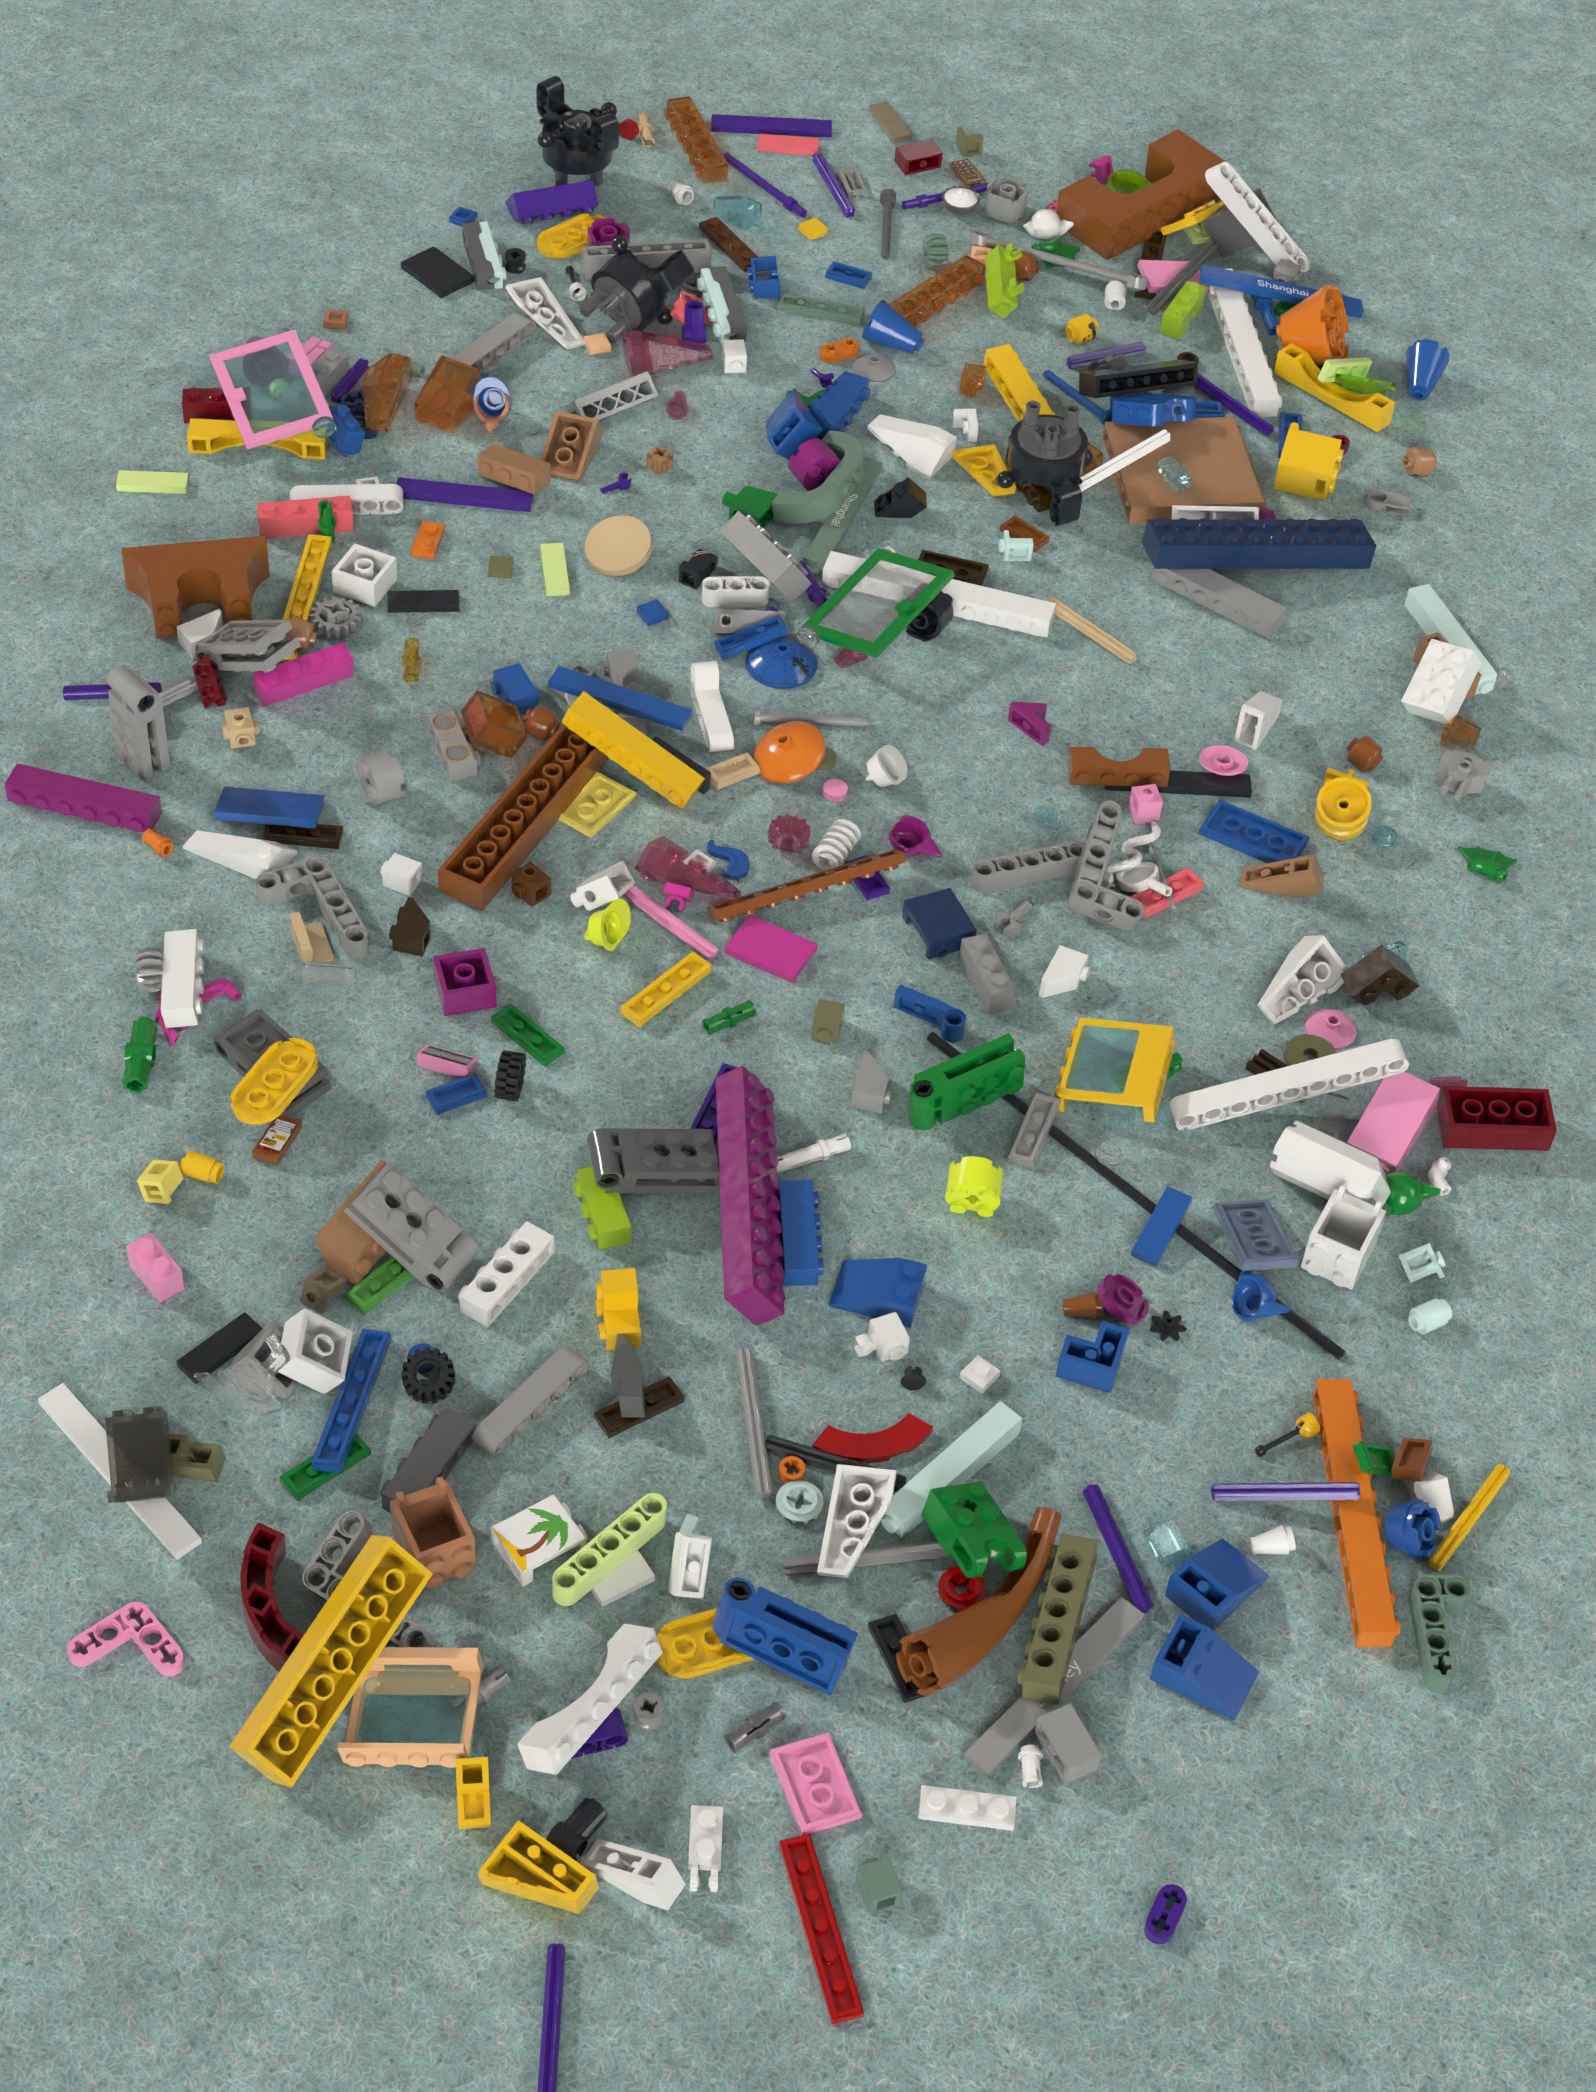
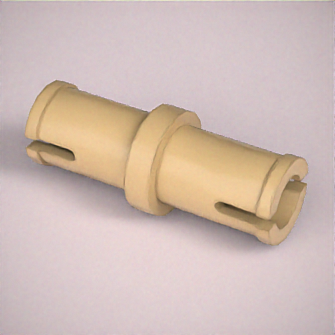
[636,112,655,147]

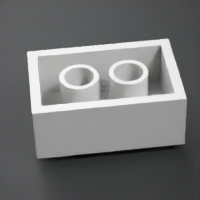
[1401,639,1482,726]

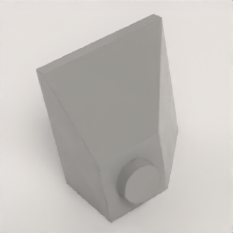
[227,1319,298,1398]

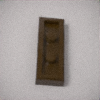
[263,824,343,849]
[594,1376,684,1439]

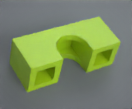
[1160,280,1207,340]

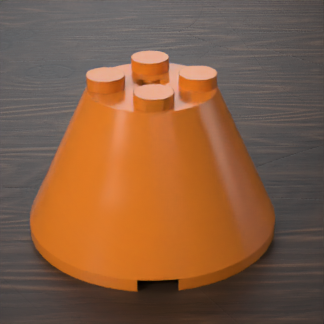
[1276,284,1349,367]

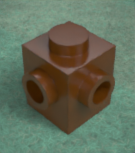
[511,862,551,907]

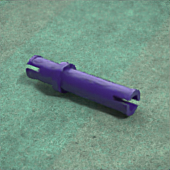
[798,560,829,609]

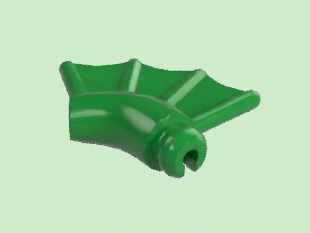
[1031,237,1080,270]
[1458,846,1517,882]

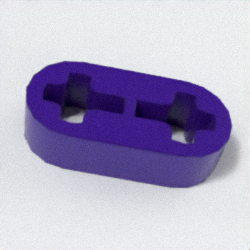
[1144,1884,1187,1945]

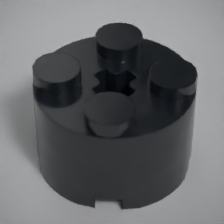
[899,585,954,642]

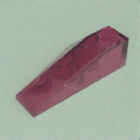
[623,330,713,376]
[634,836,741,900]

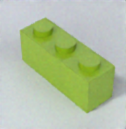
[572,1167,631,1250]

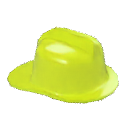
[584,898,631,951]

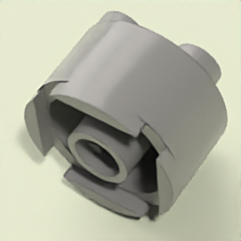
[985,176,1028,224]
[352,749,405,805]

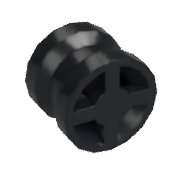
[505,248,526,274]

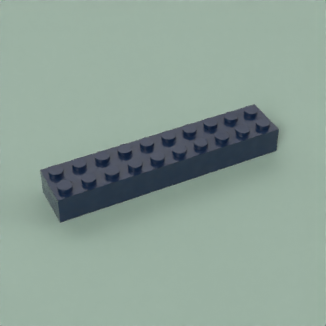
[1142,518,1376,569]

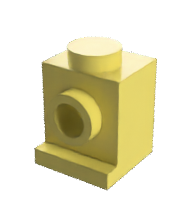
[137,1160,183,1204]

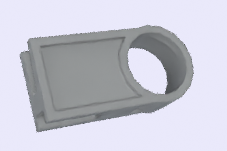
[1366,488,1413,516]

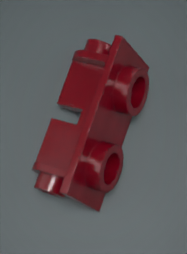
[192,654,227,709]

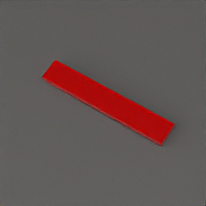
[779,1834,864,2025]

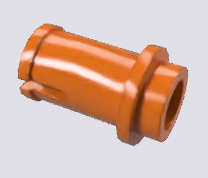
[142,828,174,857]

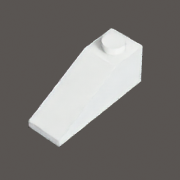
[580,1838,686,1910]

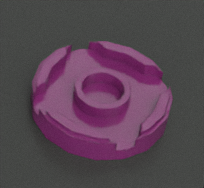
[1098,1274,1149,1325]

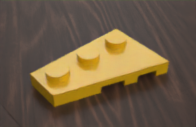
[1160,200,1224,236]
[952,444,1016,497]

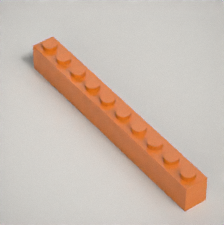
[1312,1379,1400,1647]

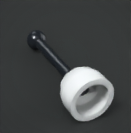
[565,266,587,301]

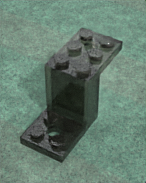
[105,1406,176,1504]

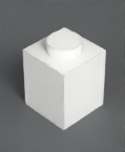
[721,339,747,373]
[380,853,422,896]

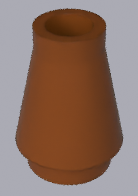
[1063,1292,1104,1320]

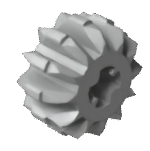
[135,947,164,993]

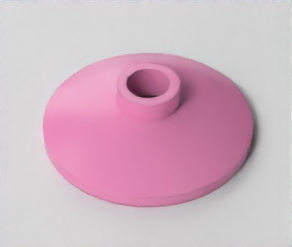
[1199,745,1248,776]
[1305,1009,1357,1049]

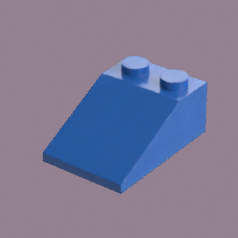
[829,1258,927,1328]

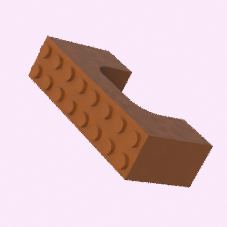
[1057,129,1226,260]

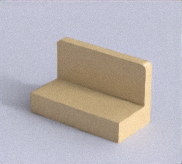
[289,912,334,967]

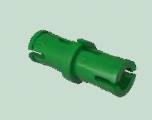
[317,500,336,544]
[702,1000,756,1035]

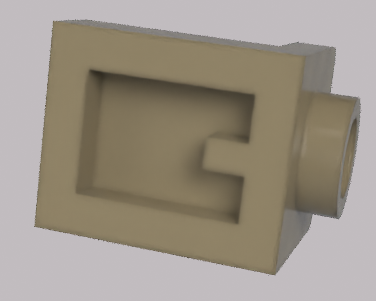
[300,1267,348,1314]

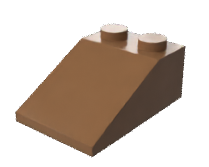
[540,411,603,482]

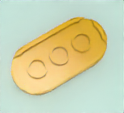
[537,213,605,259]
[230,1038,319,1125]
[656,1608,754,1678]

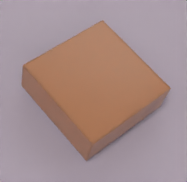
[323,310,349,330]

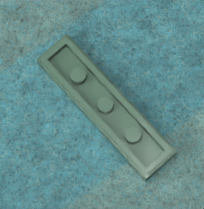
[777,293,865,326]

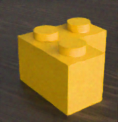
[595,1268,641,1350]

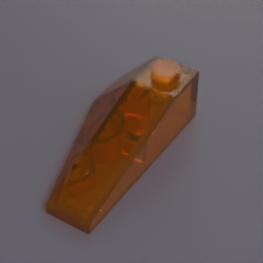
[362,353,411,432]

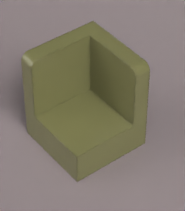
[956,127,984,157]

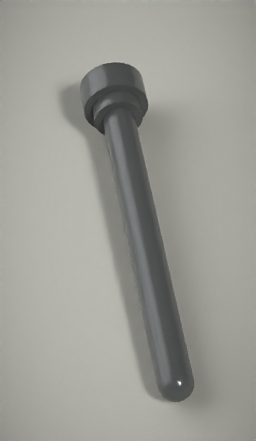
[880,189,896,259]

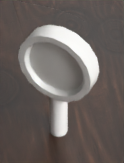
[1116,862,1172,897]

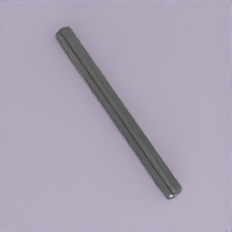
[1146,241,1219,315]

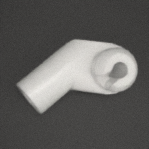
[1428,1157,1452,1196]

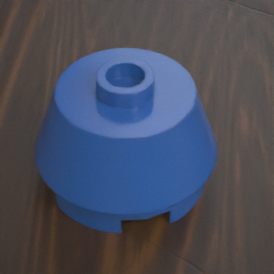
[1385,1499,1441,1559]

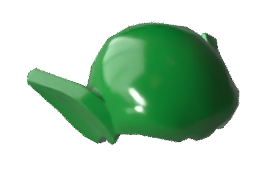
[1383,1171,1441,1216]

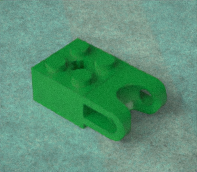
[921,1481,1027,1578]

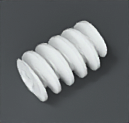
[812,819,861,871]

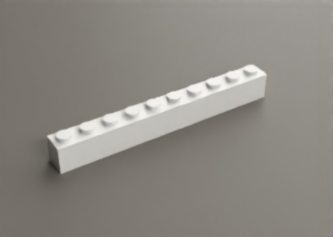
[1207,268,1282,417]
[822,551,1056,638]

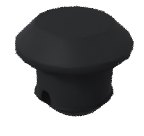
[901,1366,926,1390]

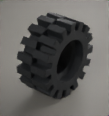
[494,1050,526,1101]
[401,1347,455,1404]

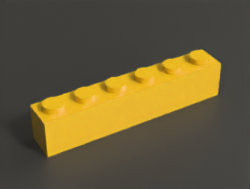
[983,344,1056,422]
[561,691,705,809]

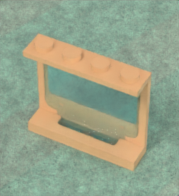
[337,1647,483,1768]

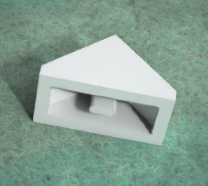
[1401,1470,1455,1523]

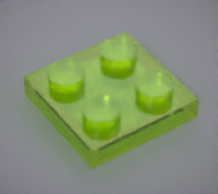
[1335,373,1396,394]

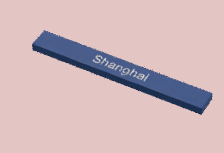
[1200,264,1363,318]

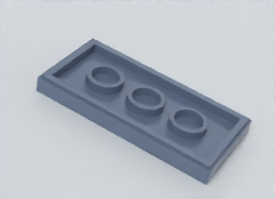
[1214,1199,1298,1271]

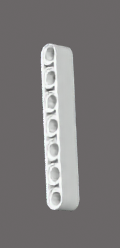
[1205,162,1310,274]

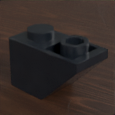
[874,477,927,518]

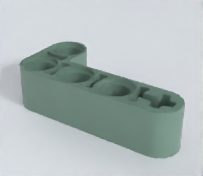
[1409,1575,1471,1693]

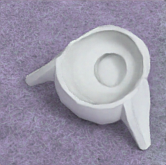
[1023,209,1074,240]

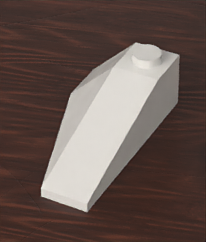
[1172,505,1259,520]
[183,830,298,879]
[1258,935,1348,1024]
[817,1464,897,1578]

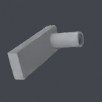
[713,609,785,634]

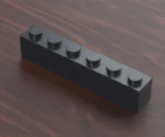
[1079,360,1198,398]

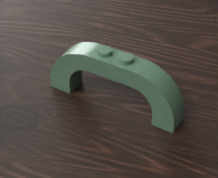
[771,430,866,524]

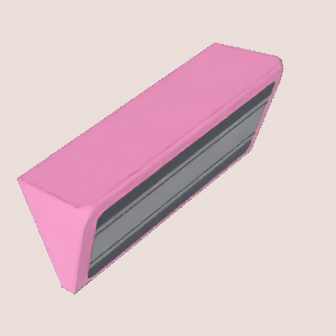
[417,1045,477,1078]

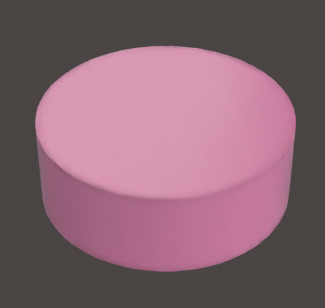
[823,779,848,802]

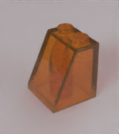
[415,355,481,434]

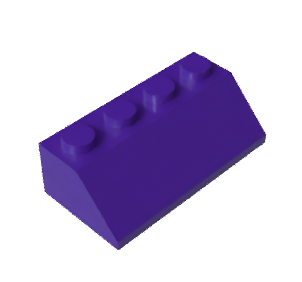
[505,180,599,224]

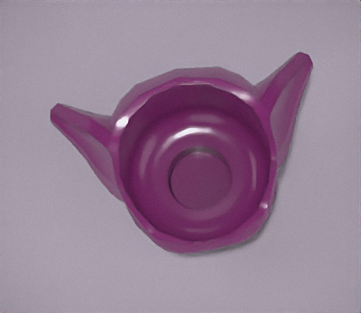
[888,815,942,858]

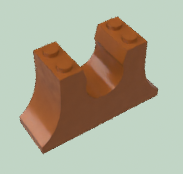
[121,535,270,638]

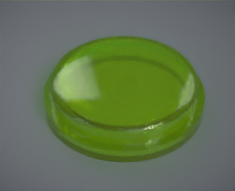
[1107,170,1150,194]

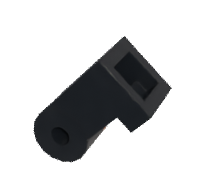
[678,549,718,590]

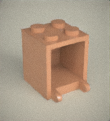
[390,1476,476,1589]

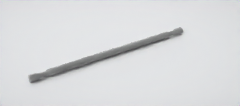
[1147,843,1177,910]

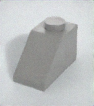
[850,1051,893,1113]

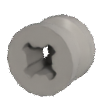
[633,1692,664,1731]

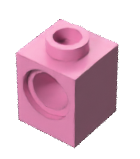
[1128,784,1163,824]

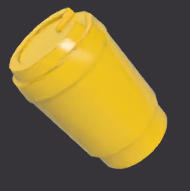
[179,1150,225,1184]

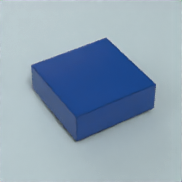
[449,206,478,226]
[637,599,669,626]

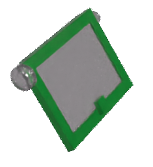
[796,546,955,658]

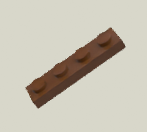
[699,217,758,272]

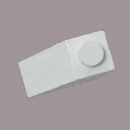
[1234,691,1282,750]

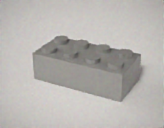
[719,511,812,603]

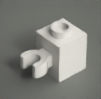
[854,1312,910,1362]

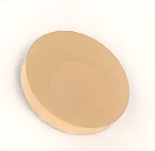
[585,515,652,576]

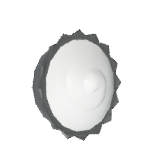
[941,185,981,214]

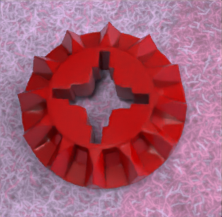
[937,1566,986,1612]

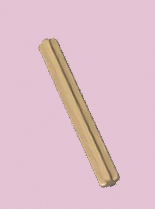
[1045,596,1138,664]

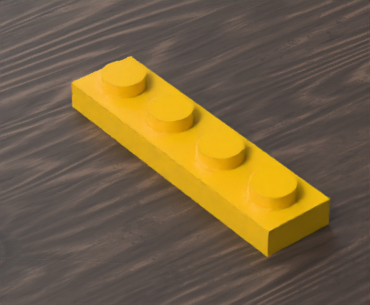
[620,951,712,1028]

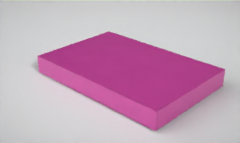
[724,915,818,983]

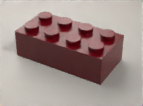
[1436,1086,1557,1151]

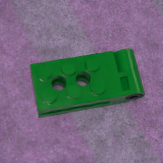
[909,1033,1025,1130]

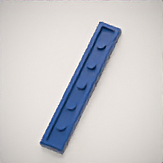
[548,666,693,731]
[311,1329,391,1474]

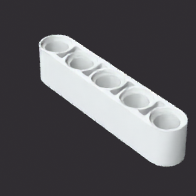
[290,484,404,515]

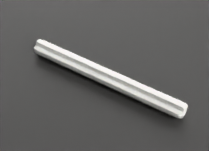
[1079,430,1171,492]

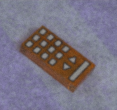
[950,159,986,187]

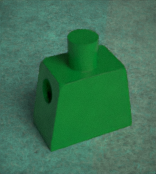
[722,486,778,528]

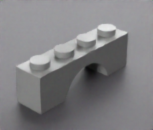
[603,650,648,733]

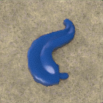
[707,840,750,880]

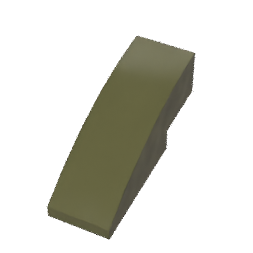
[123,1431,226,1483]

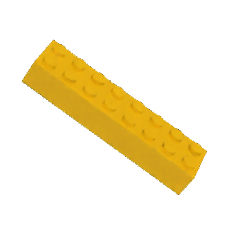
[229,1535,433,1787]

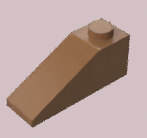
[1240,854,1324,897]

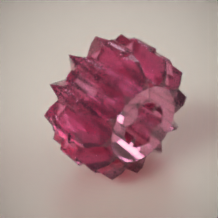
[768,813,811,854]

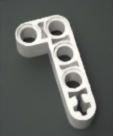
[690,660,734,753]

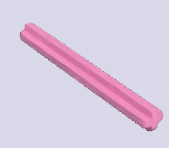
[622,885,718,960]

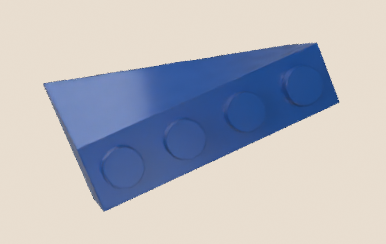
[810,371,871,440]

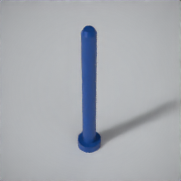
[1043,370,1112,425]

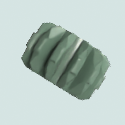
[922,233,949,270]

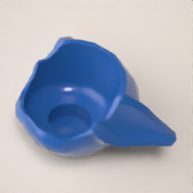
[1232,1271,1291,1322]

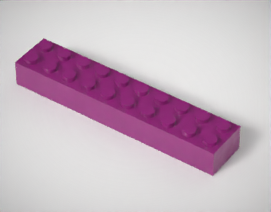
[715,1065,786,1325]

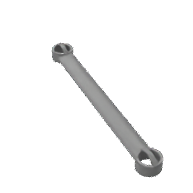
[970,231,1148,291]

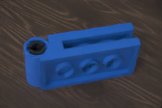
[712,1577,858,1695]

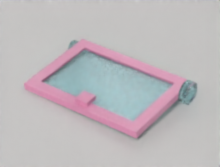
[209,328,336,450]

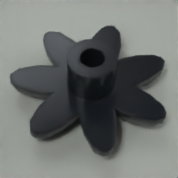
[1150,1310,1187,1341]

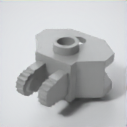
[1437,750,1491,802]

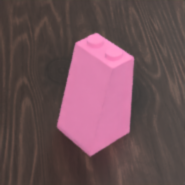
[1347,1072,1440,1175]

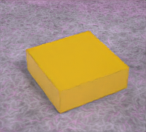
[798,218,828,240]

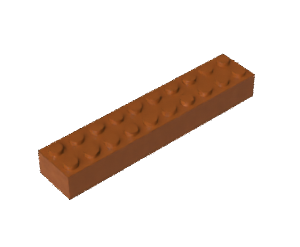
[438,724,609,911]

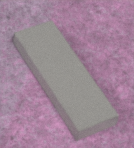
[1008,1092,1061,1169]

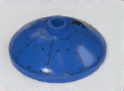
[746,637,817,689]

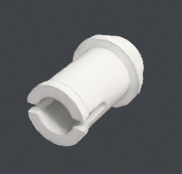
[1018,1745,1043,1788]

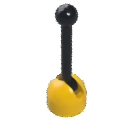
[1255,1412,1320,1457]

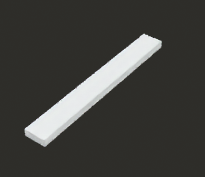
[38,1383,202,1560]

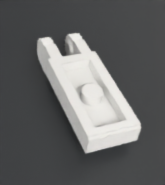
[688,1805,723,1892]

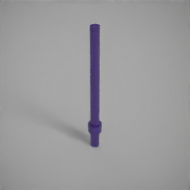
[723,153,807,217]
[902,179,1003,210]

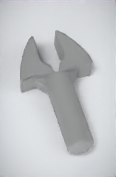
[995,901,1032,935]

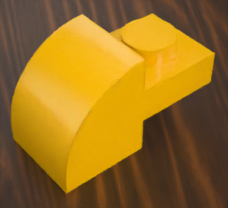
[456,1757,491,1829]

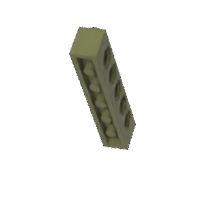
[1018,1534,1097,1705]

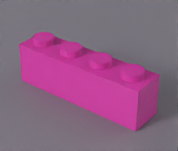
[253,642,354,707]

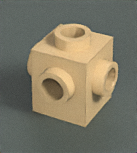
[222,707,259,749]

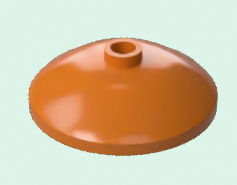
[754,721,825,784]

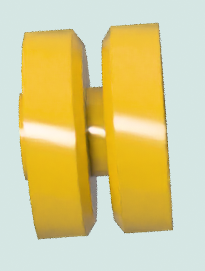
[1314,777,1372,840]

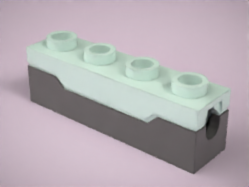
[462,221,506,290]
[697,266,747,345]

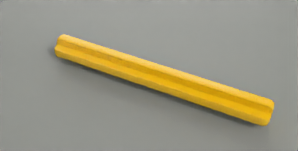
[1427,1464,1511,1572]

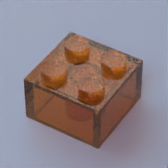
[461,691,528,758]

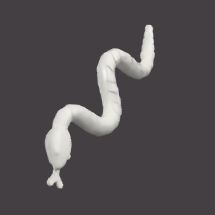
[1102,820,1161,888]

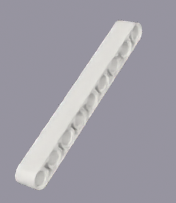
[1169,1039,1409,1130]

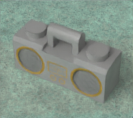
[428,710,483,781]

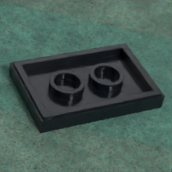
[401,246,475,298]

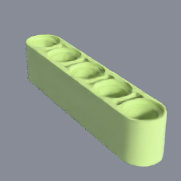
[552,1493,667,1606]

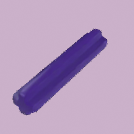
[331,358,369,403]

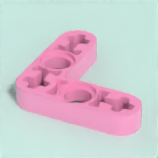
[67,1602,184,1676]

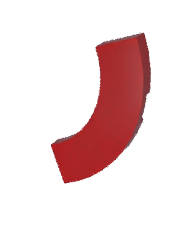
[812,1413,933,1464]

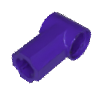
[682,300,706,344]

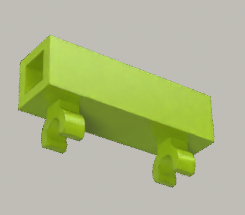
[985,242,1025,318]

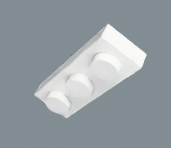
[918,1785,1017,1831]

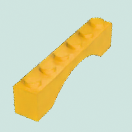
[1274,343,1396,433]
[187,418,328,460]

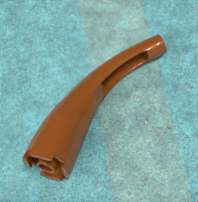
[896,1507,1062,1696]

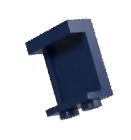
[902,888,977,959]

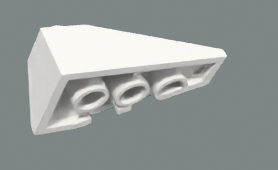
[505,277,585,350]
[867,414,957,479]

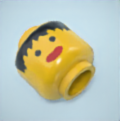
[1065,313,1099,345]

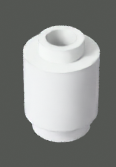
[1104,280,1126,310]

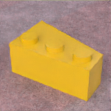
[477,1820,599,1914]

